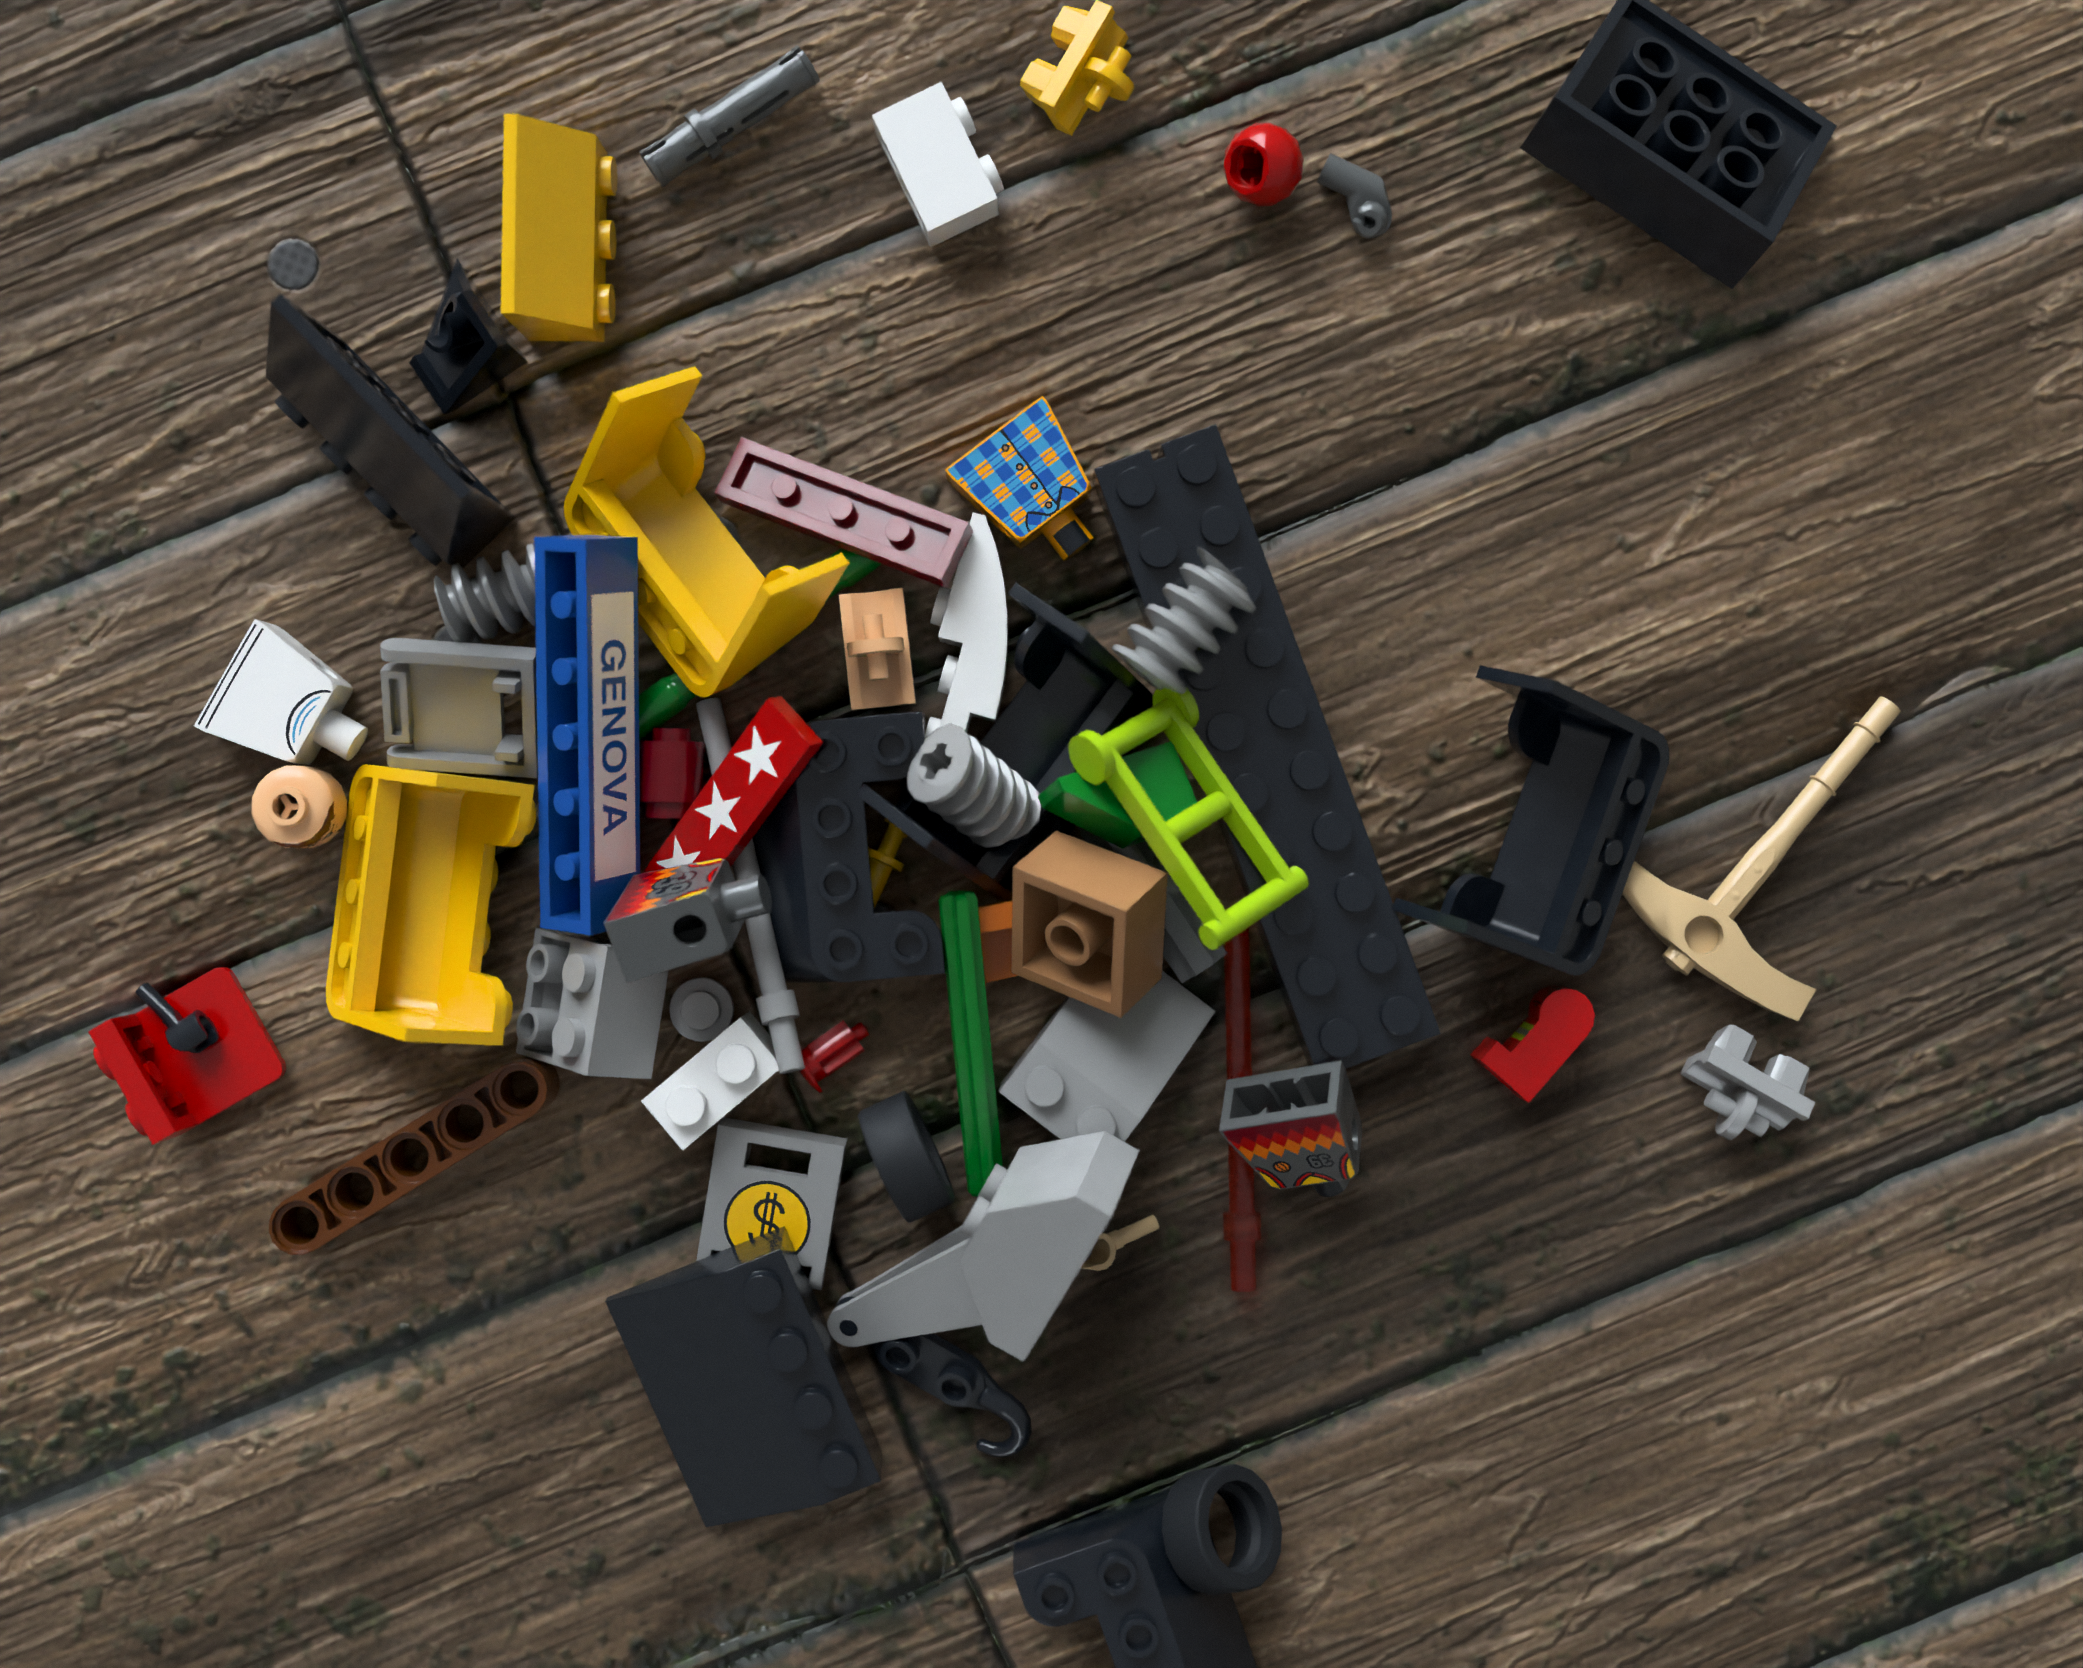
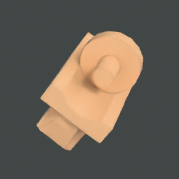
[839,588,916,711]

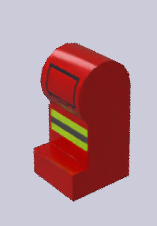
[1471,985,1595,1103]

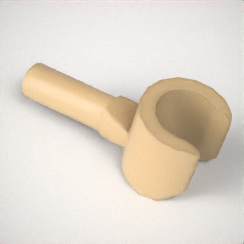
[1080,1215,1159,1271]

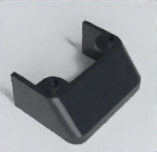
[856,583,1153,901]
[1392,665,1669,975]

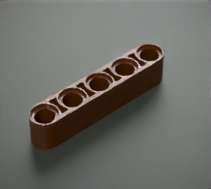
[269,1056,560,1255]

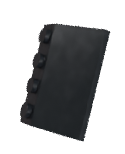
[1520,0,1837,289]
[266,294,516,568]
[605,1226,882,1527]

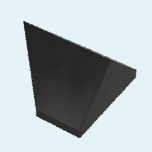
[409,258,528,415]

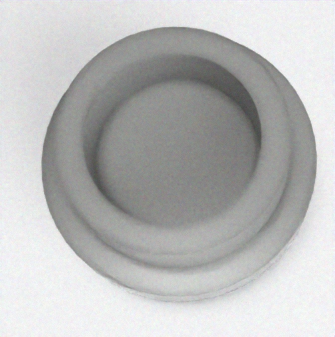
[670,978,734,1042]

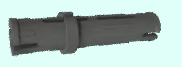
[639,45,820,187]

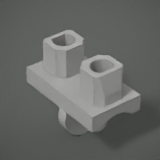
[1681,1024,1815,1140]

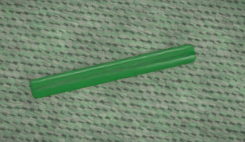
[938,890,1003,1197]

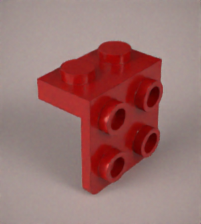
[88,967,286,1145]

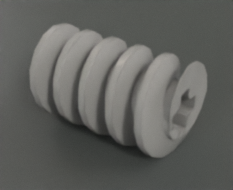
[434,543,536,643]
[1111,547,1256,694]
[907,723,1042,848]

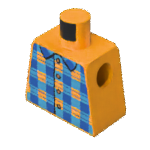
[945,395,1094,561]

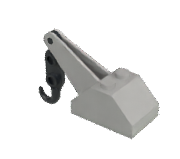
[827,1131,1139,1457]

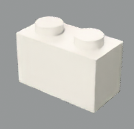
[872,82,1004,247]
[641,1012,779,1150]

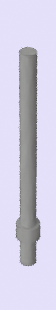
[696,698,805,1074]

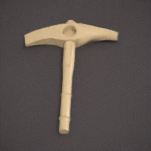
[1622,697,1901,1022]

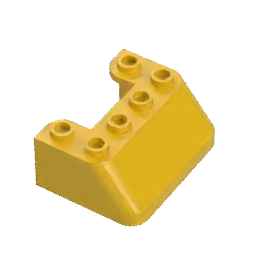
[326,764,536,1046]

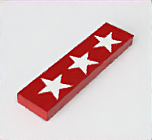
[643,696,823,873]

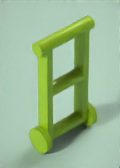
[1068,687,1309,950]

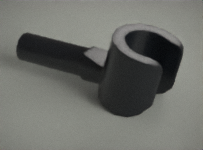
[136,982,219,1053]

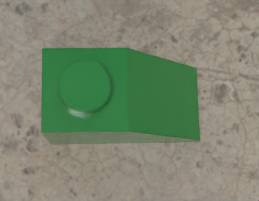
[1038,741,1197,850]

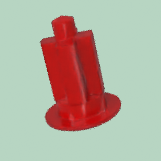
[799,1020,869,1093]

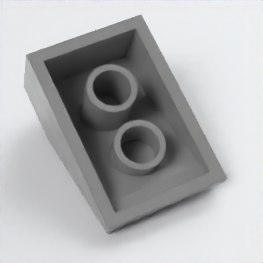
[999,970,1216,1142]

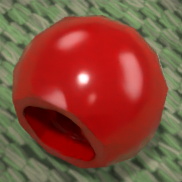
[1223,123,1304,206]

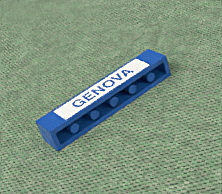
[534,535,640,936]

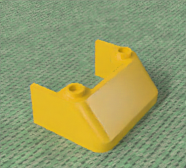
[564,366,849,697]

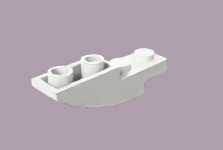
[925,512,1008,739]

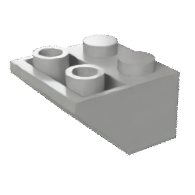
[516,928,669,1079]

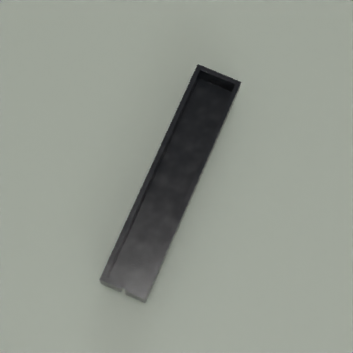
[1092,424,1441,1069]

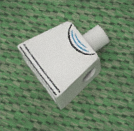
[194,619,368,765]

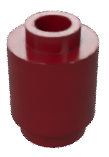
[639,728,704,819]

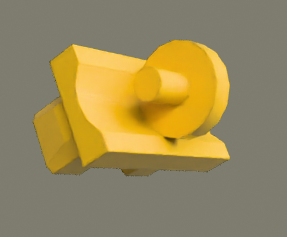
[1020,0,1135,136]

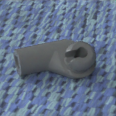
[1317,153,1392,239]

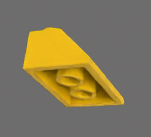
[501,114,617,342]

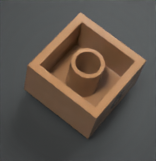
[1011,831,1168,1018]

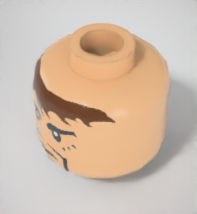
[251,765,347,848]

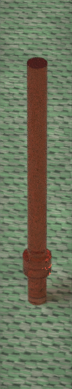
[1223,909,1262,1292]

